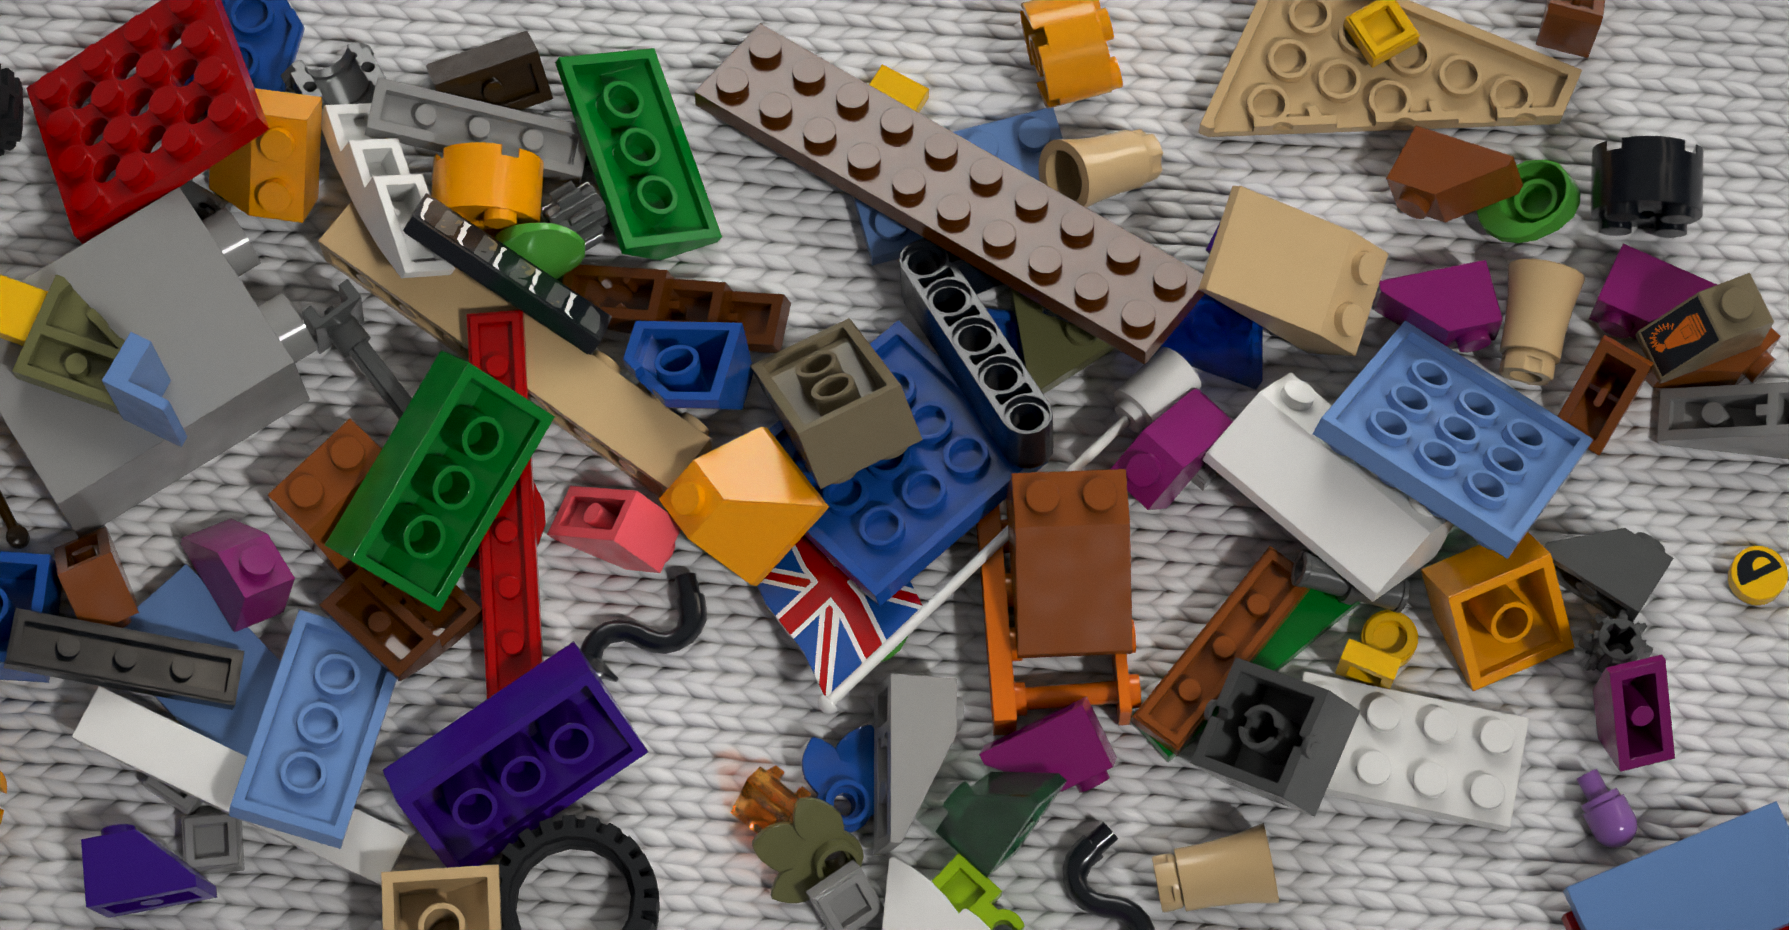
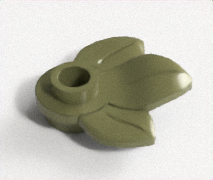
[752,797,864,903]

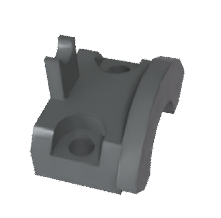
[280,42,386,109]

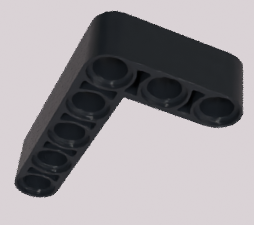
[899,238,1054,469]

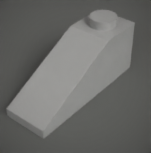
[1657,382,1789,459]
[874,673,964,856]

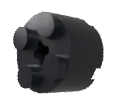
[1591,136,1704,238]

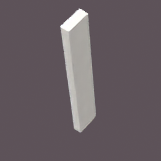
[72,686,410,888]

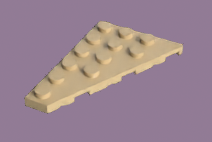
[1198,0,1582,137]

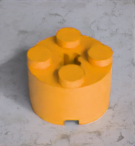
[1020,0,1123,109]
[431,142,544,238]

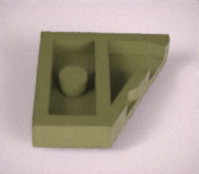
[12,274,125,414]

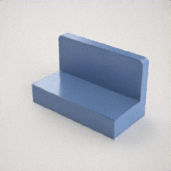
[102,332,187,447]

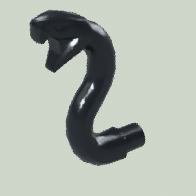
[580,573,707,682]
[1063,822,1155,930]

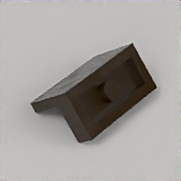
[426,31,553,110]

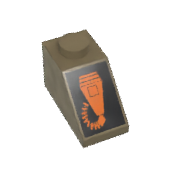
[1635,273,1774,384]

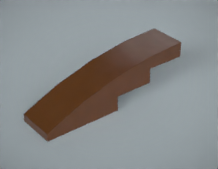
[562,265,791,353]

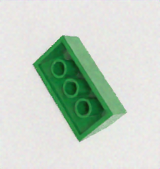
[325,350,555,612]

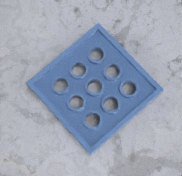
[1313,321,1594,559]

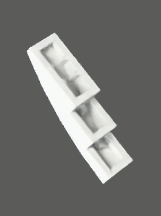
[321,103,455,278]

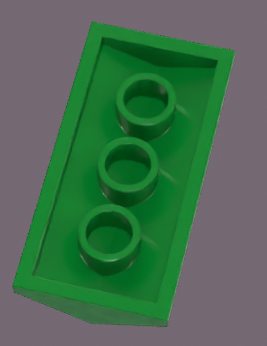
[555,48,722,261]

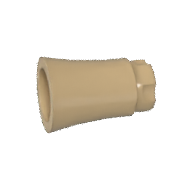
[1038,129,1163,208]
[1499,259,1585,386]
[1152,823,1279,912]

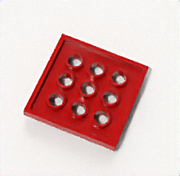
[26,0,270,244]

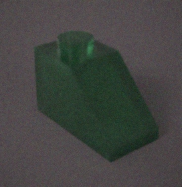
[935,772,1067,878]

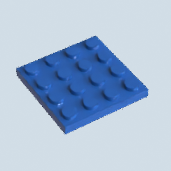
[769,320,1048,607]

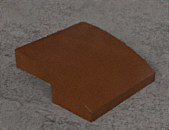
[319,567,483,682]

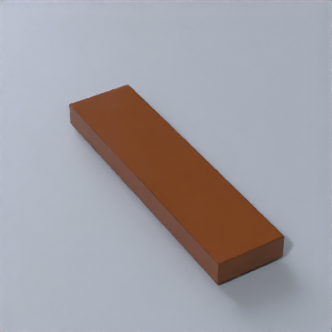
[1132,546,1310,756]

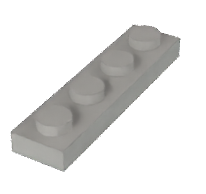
[365,77,587,185]

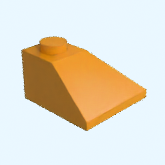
[659,426,829,586]

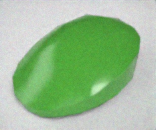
[1477,159,1580,243]
[495,223,585,279]

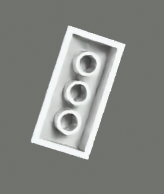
[1203,372,1454,602]

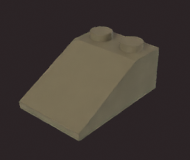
[750,318,923,489]

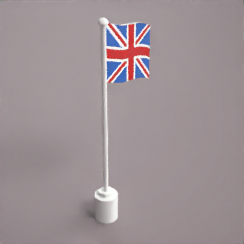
[757,347,1201,714]

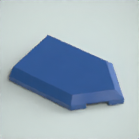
[184,0,305,114]

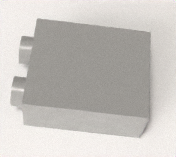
[0,187,318,538]

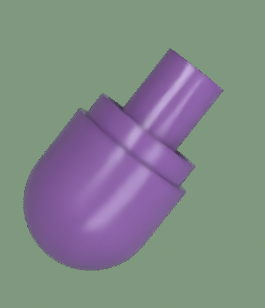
[1577,769,1637,848]

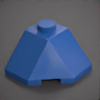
[623,321,753,410]

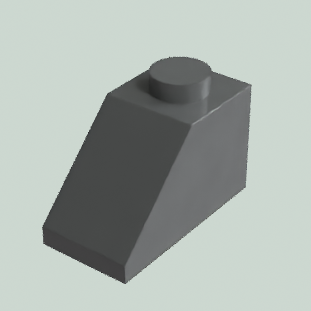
[1544,528,1674,623]

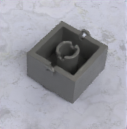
[1190,658,1360,817]

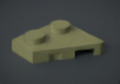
[1008,287,1115,394]

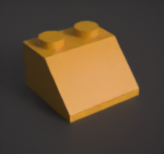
[209,88,322,223]
[1421,532,1575,691]

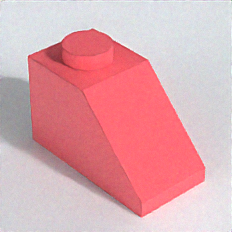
[547,486,681,573]

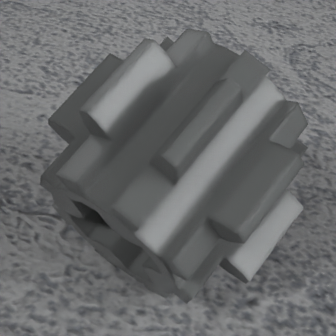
[541,180,612,251]
[1578,609,1653,673]

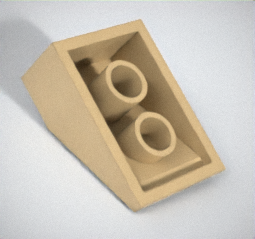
[1198,186,1389,356]

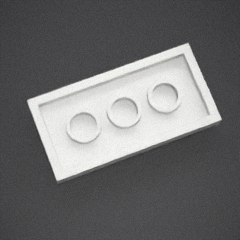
[1302,672,1529,832]

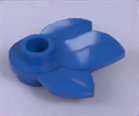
[802,724,874,833]

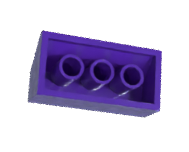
[382,641,648,868]

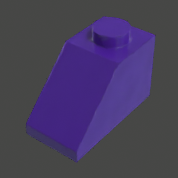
[81,824,217,918]

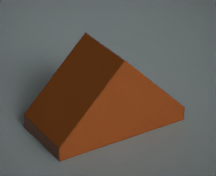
[1536,0,1605,58]
[1558,335,1654,456]

